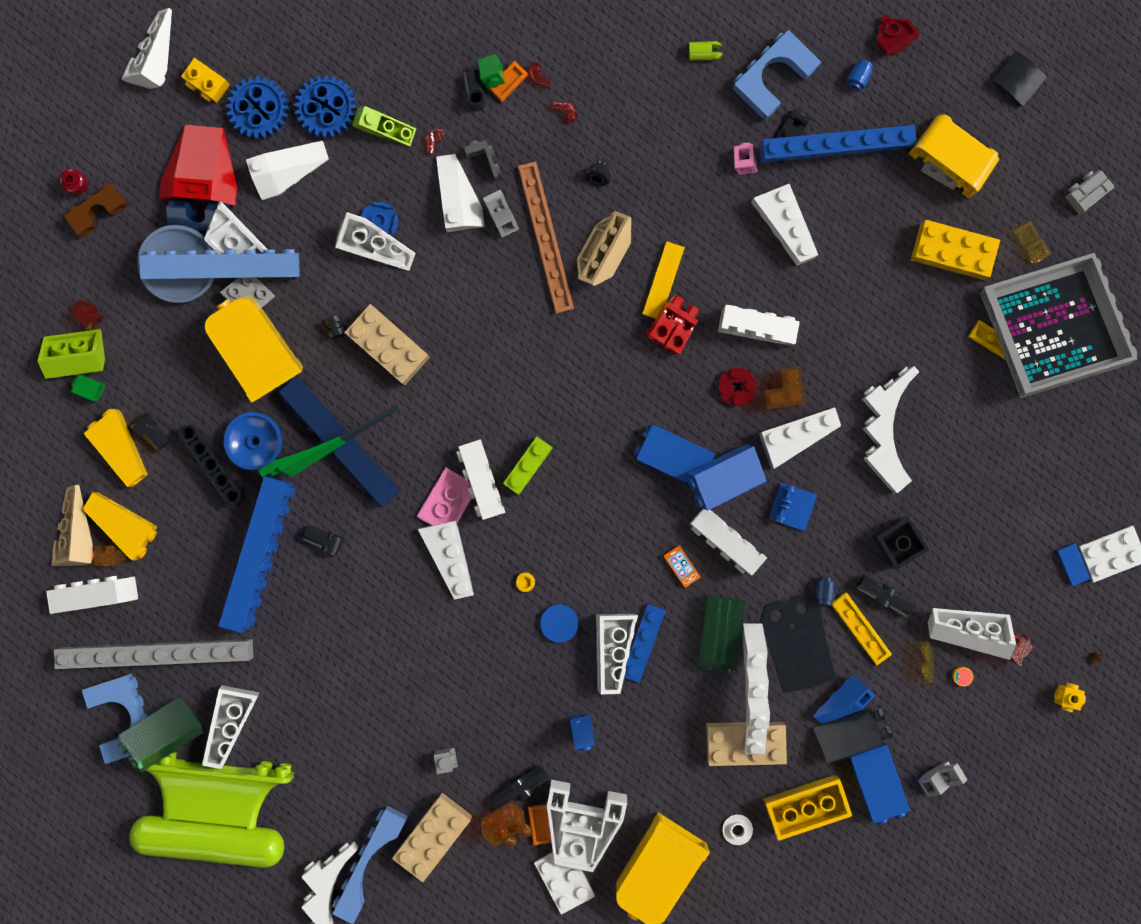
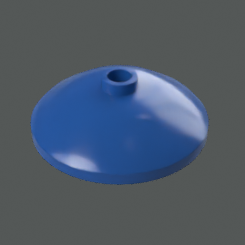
[224,412,282,470]

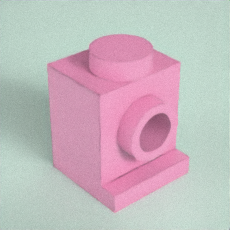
[734,143,758,175]

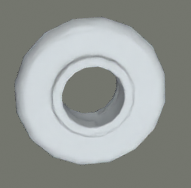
[722,814,753,845]

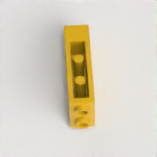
[84,409,148,487]
[83,492,158,560]

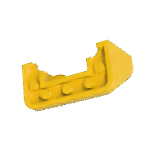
[908,114,999,199]

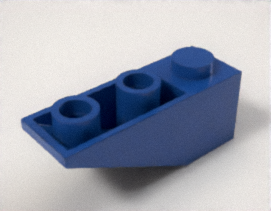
[813,675,875,725]
[570,713,595,751]

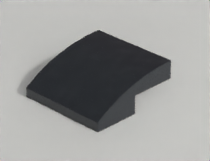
[991,51,1047,107]

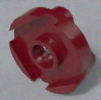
[718,367,757,406]

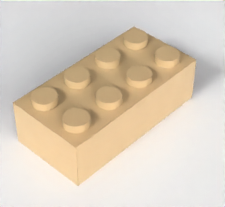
[345,304,430,385]
[706,722,787,766]
[392,793,472,882]

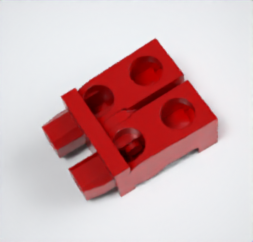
[644,295,699,354]

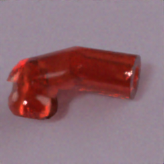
[529,62,552,89]
[552,101,578,123]
[426,128,445,155]

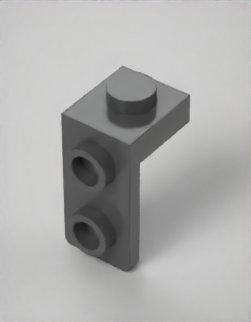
[464,140,501,181]

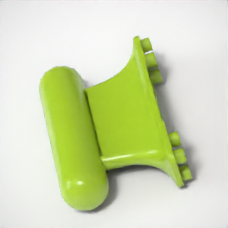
[129,749,294,868]

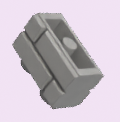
[1065,170,1114,214]

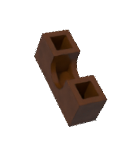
[64,183,130,238]

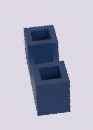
[166,199,229,232]

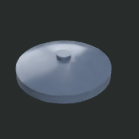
[137,225,215,303]

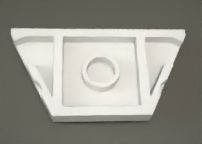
[204,201,268,254]

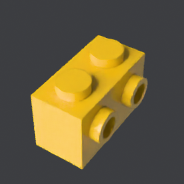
[181,58,230,103]

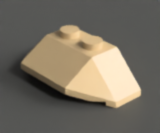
[577,211,631,286]

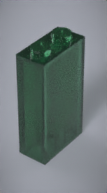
[697,595,746,673]
[118,697,203,773]

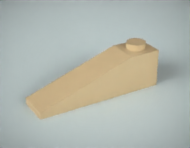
[51,485,94,566]

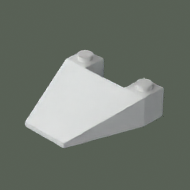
[547,780,627,872]

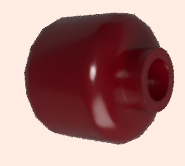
[59,168,88,196]

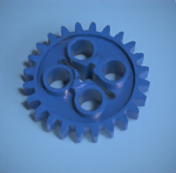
[294,75,357,138]
[226,76,290,140]

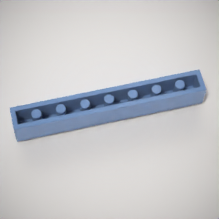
[139,249,300,279]

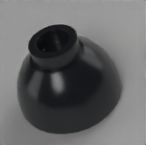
[584,161,611,187]

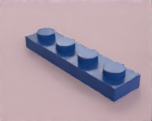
[624,604,666,683]

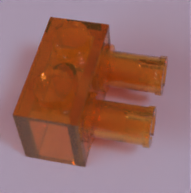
[481,801,533,848]

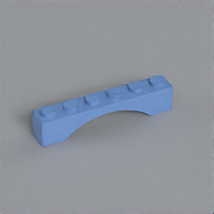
[332,806,408,924]

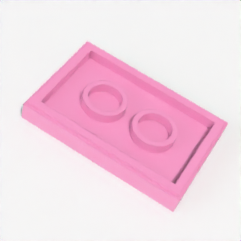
[417,468,471,525]

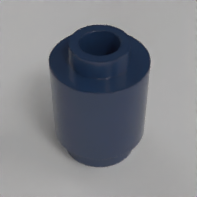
[815,577,836,605]

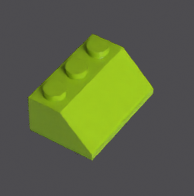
[38,329,105,379]

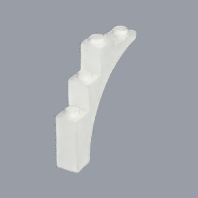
[862,366,919,493]
[742,624,770,754]
[302,841,359,924]

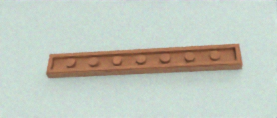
[518,161,574,314]

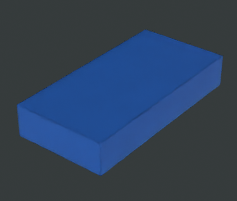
[1056,543,1091,586]

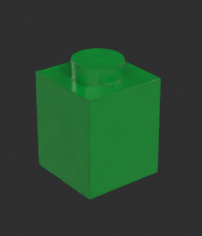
[478,54,505,89]
[71,374,106,402]

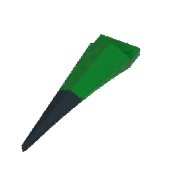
[258,403,402,477]

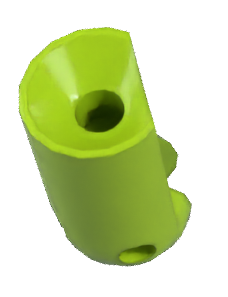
[690,41,723,61]

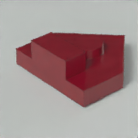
[876,15,920,56]

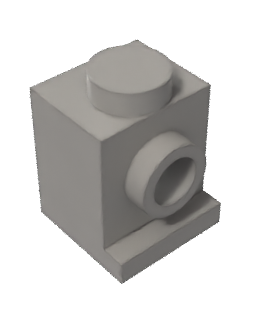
[434,748,458,774]

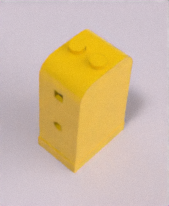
[205,295,303,403]
[615,812,710,924]

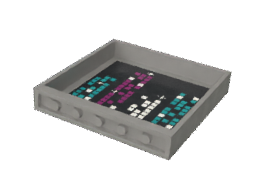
[980,253,1137,398]

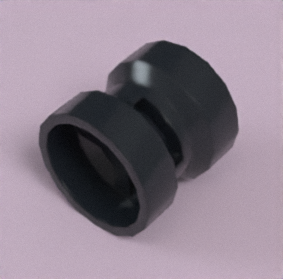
[323,315,346,340]

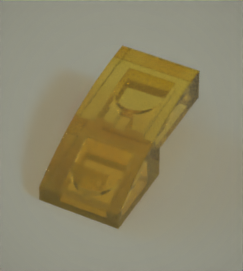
[1012,221,1051,264]
[917,640,934,683]

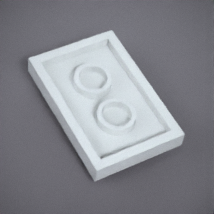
[1078,526,1141,582]
[534,852,595,914]

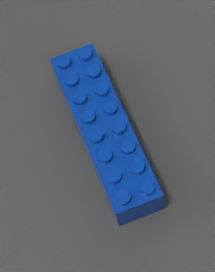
[219,476,295,633]

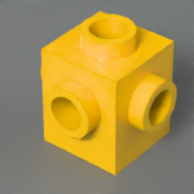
[1054,683,1086,712]

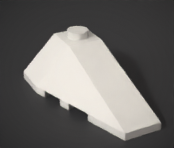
[122,8,172,89]
[246,141,329,200]
[436,154,485,232]
[335,212,415,271]

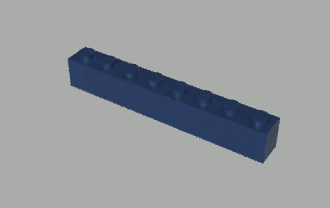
[279,377,401,506]

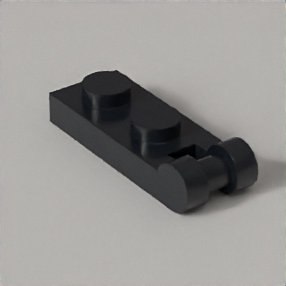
[776,109,811,164]

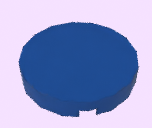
[360,202,398,236]
[541,604,578,643]

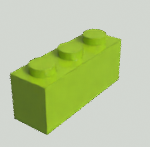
[503,437,553,495]

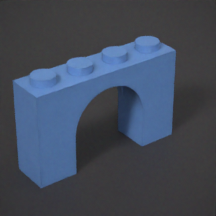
[733,30,821,121]
[82,674,155,764]

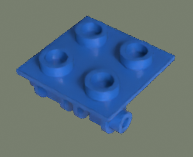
[768,483,817,531]

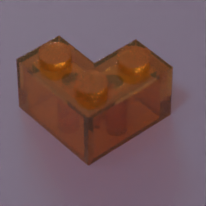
[762,366,806,411]

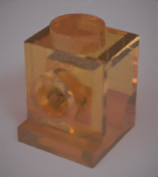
[94,545,126,566]

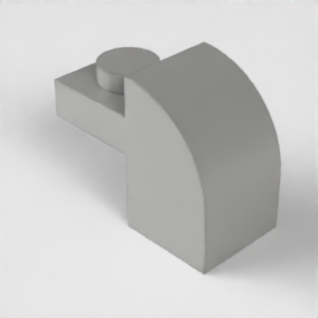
[483,190,519,238]
[918,762,967,797]

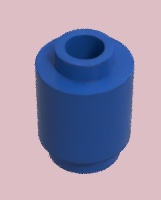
[847,59,873,90]

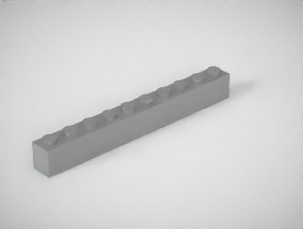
[54,639,253,669]

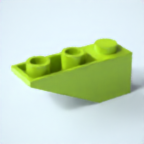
[352,106,416,147]

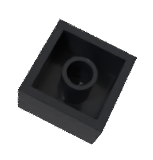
[872,516,930,570]

